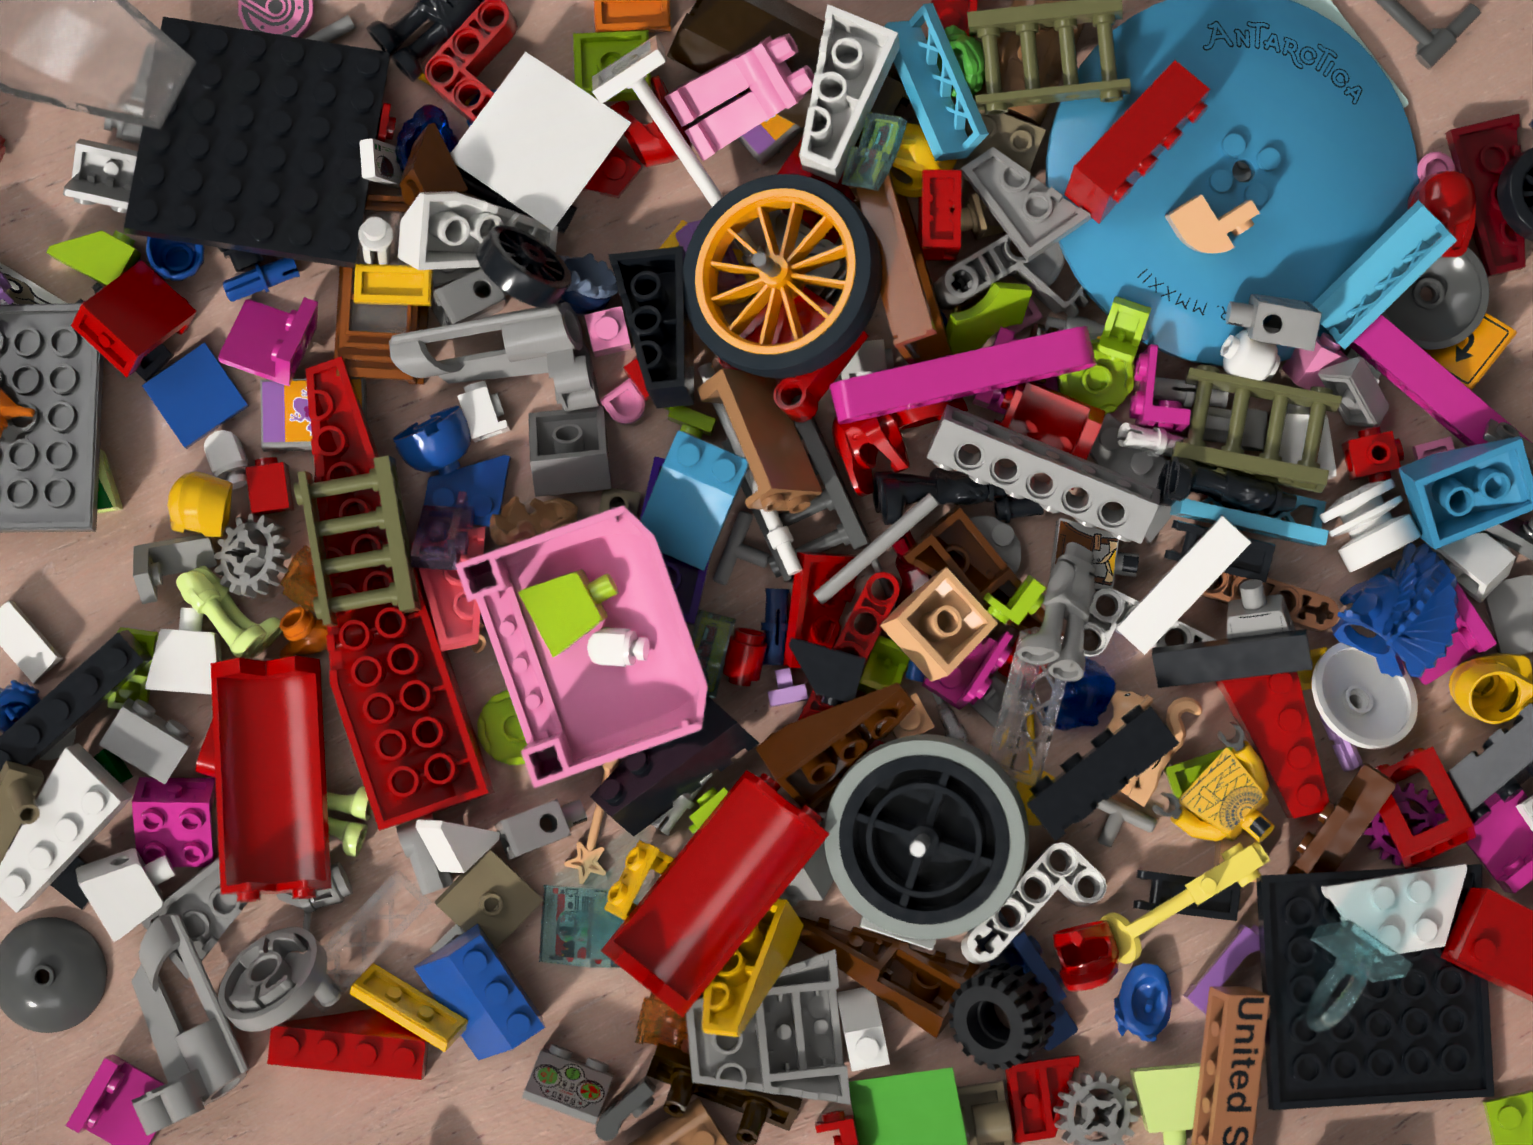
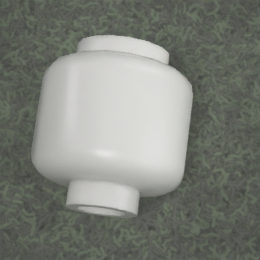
[1220,330,1281,382]

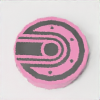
[238,0,314,38]

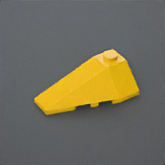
[702,899,804,1037]

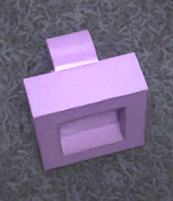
[767,668,808,708]

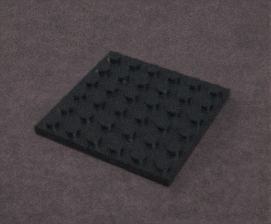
[124,17,390,268]
[1256,864,1494,1110]

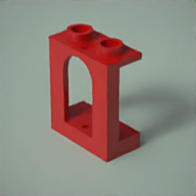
[918,170,962,261]
[1375,746,1476,869]

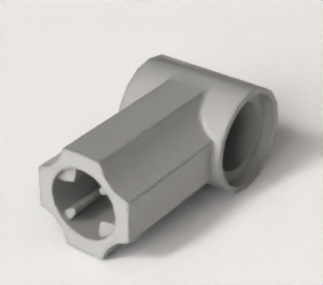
[1189,407,1268,451]
[396,814,454,895]

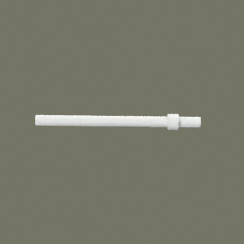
[698,363,803,576]

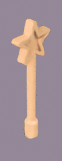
[564,758,620,884]

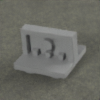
[63,139,138,213]

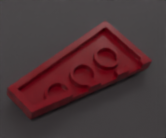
[1445,113,1526,278]

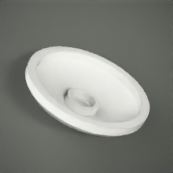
[1312,642,1418,749]

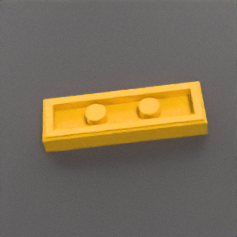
[350,963,468,1052]

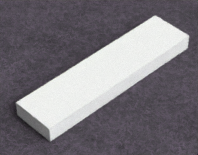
[1116,515,1251,655]

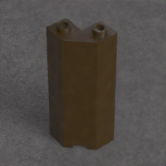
[667,0,910,160]

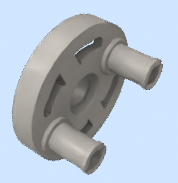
[218,927,342,1032]

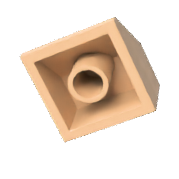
[879,567,998,681]

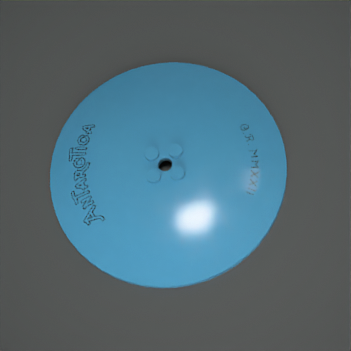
[1046,0,1419,367]

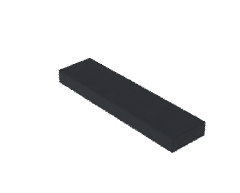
[1152,629,1312,688]

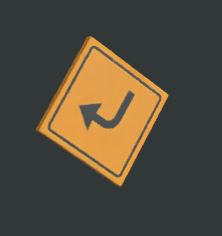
[1423,313,1517,391]

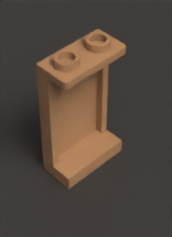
[697,368,822,514]

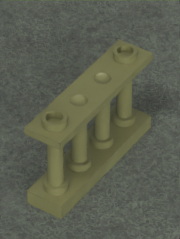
[967,0,1131,115]
[1171,365,1342,493]
[294,455,421,627]

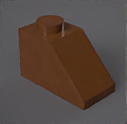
[399,123,468,206]

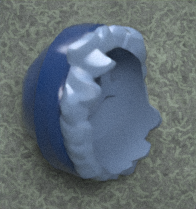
[558,253,618,316]

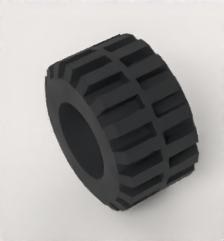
[949,963,1056,1070]

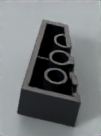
[608,246,694,408]
[590,694,759,837]

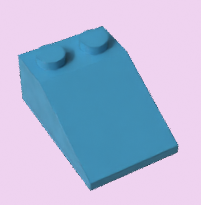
[640,430,749,571]
[1398,436,1533,550]

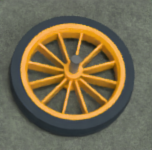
[683,174,882,378]

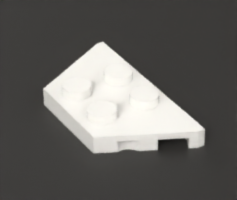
[1321,864,1467,958]

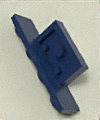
[967,911,1078,1051]

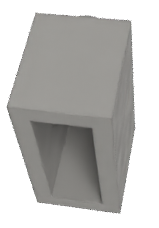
[98,698,194,784]

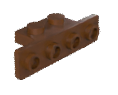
[1286,763,1396,874]

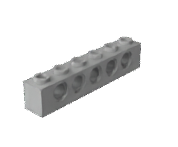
[927,404,1161,544]

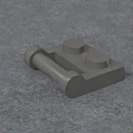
[595,1076,656,1141]

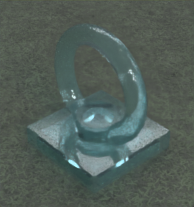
[1306,920,1412,1032]

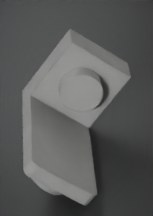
[133,534,217,604]

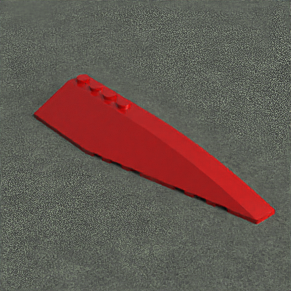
[305,356,495,831]

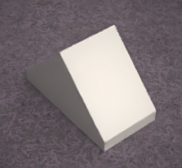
[416,820,500,873]

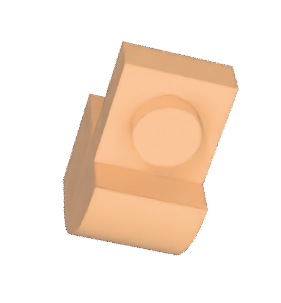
[1165,194,1259,253]

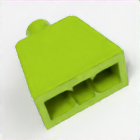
[518,569,619,657]

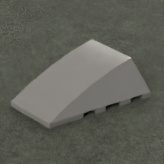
[686,949,851,1105]

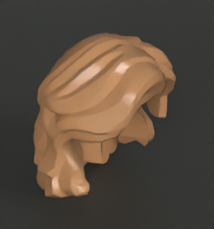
[489,496,578,547]

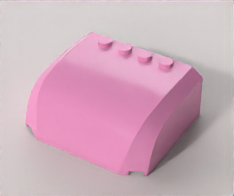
[455,506,707,788]

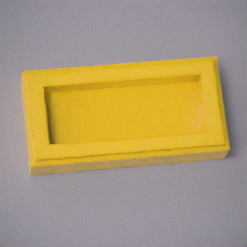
[354,264,433,306]

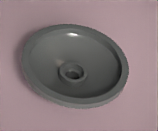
[1381,248,1489,350]
[0,917,107,1033]

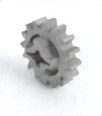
[214,514,292,598]
[1053,1071,1139,1145]

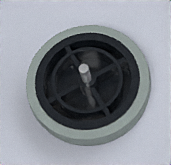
[824,734,1029,939]

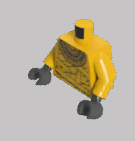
[1152,722,1275,842]

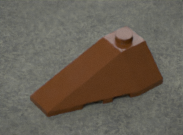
[755,683,916,809]

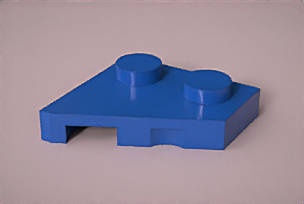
[422,455,511,528]

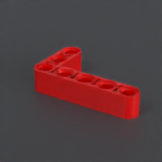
[425,0,517,124]
[798,572,900,763]

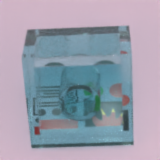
[539,885,624,968]

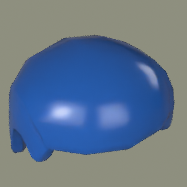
[146,237,205,281]

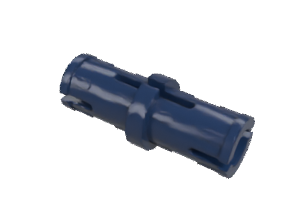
[761,588,790,666]

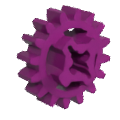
[1362,783,1446,866]

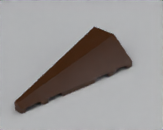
[903,505,1064,644]
[798,916,981,1039]

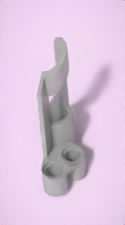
[389,302,600,412]
[131,913,249,1136]

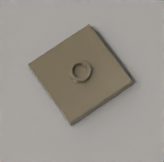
[435,848,544,949]

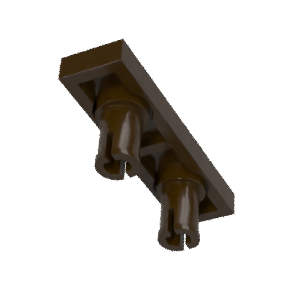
[646,1043,802,1145]

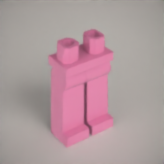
[664,33,814,161]

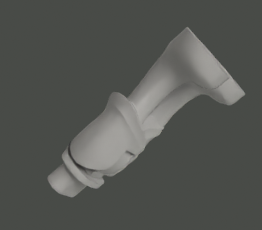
[1017,542,1095,681]

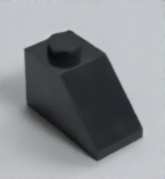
[789,637,866,706]

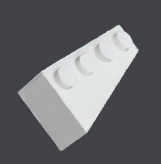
[0,743,133,913]

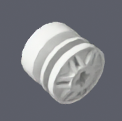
[1319,478,1422,573]

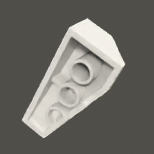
[398,191,558,270]

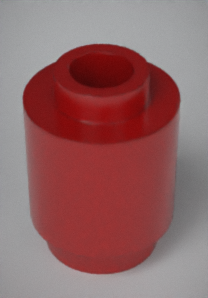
[722,627,767,686]

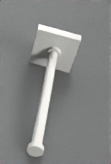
[592,35,765,265]

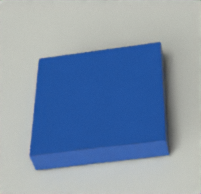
[142,342,249,449]

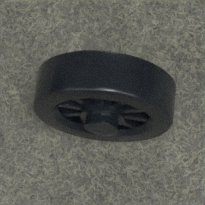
[1497,148,1533,241]
[476,225,572,308]

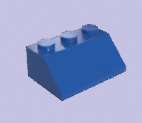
[414,924,545,1060]

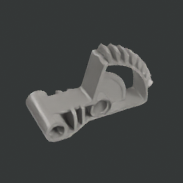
[933,234,1089,318]

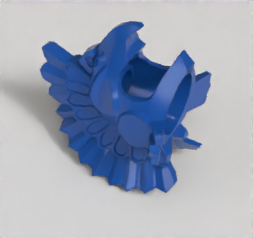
[1332,542,1459,678]

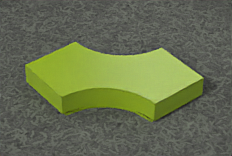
[946,282,1033,354]

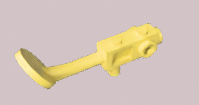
[1099,841,1270,964]

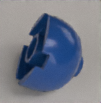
[393,405,471,476]

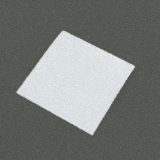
[450,52,631,231]

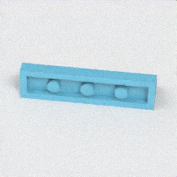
[884,3,989,161]
[1312,200,1457,349]
[1170,492,1329,547]

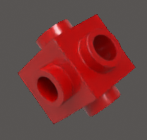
[1341,426,1404,483]

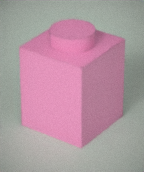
[584,306,632,358]
[1282,333,1349,390]

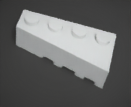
[800,4,900,183]

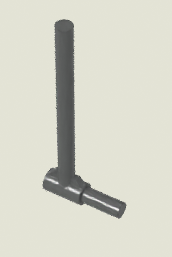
[1375,0,1481,69]

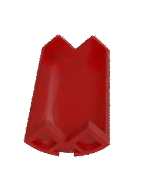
[210,655,332,902]
[601,770,829,1018]

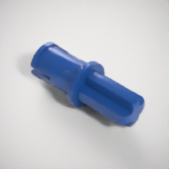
[223,258,300,302]

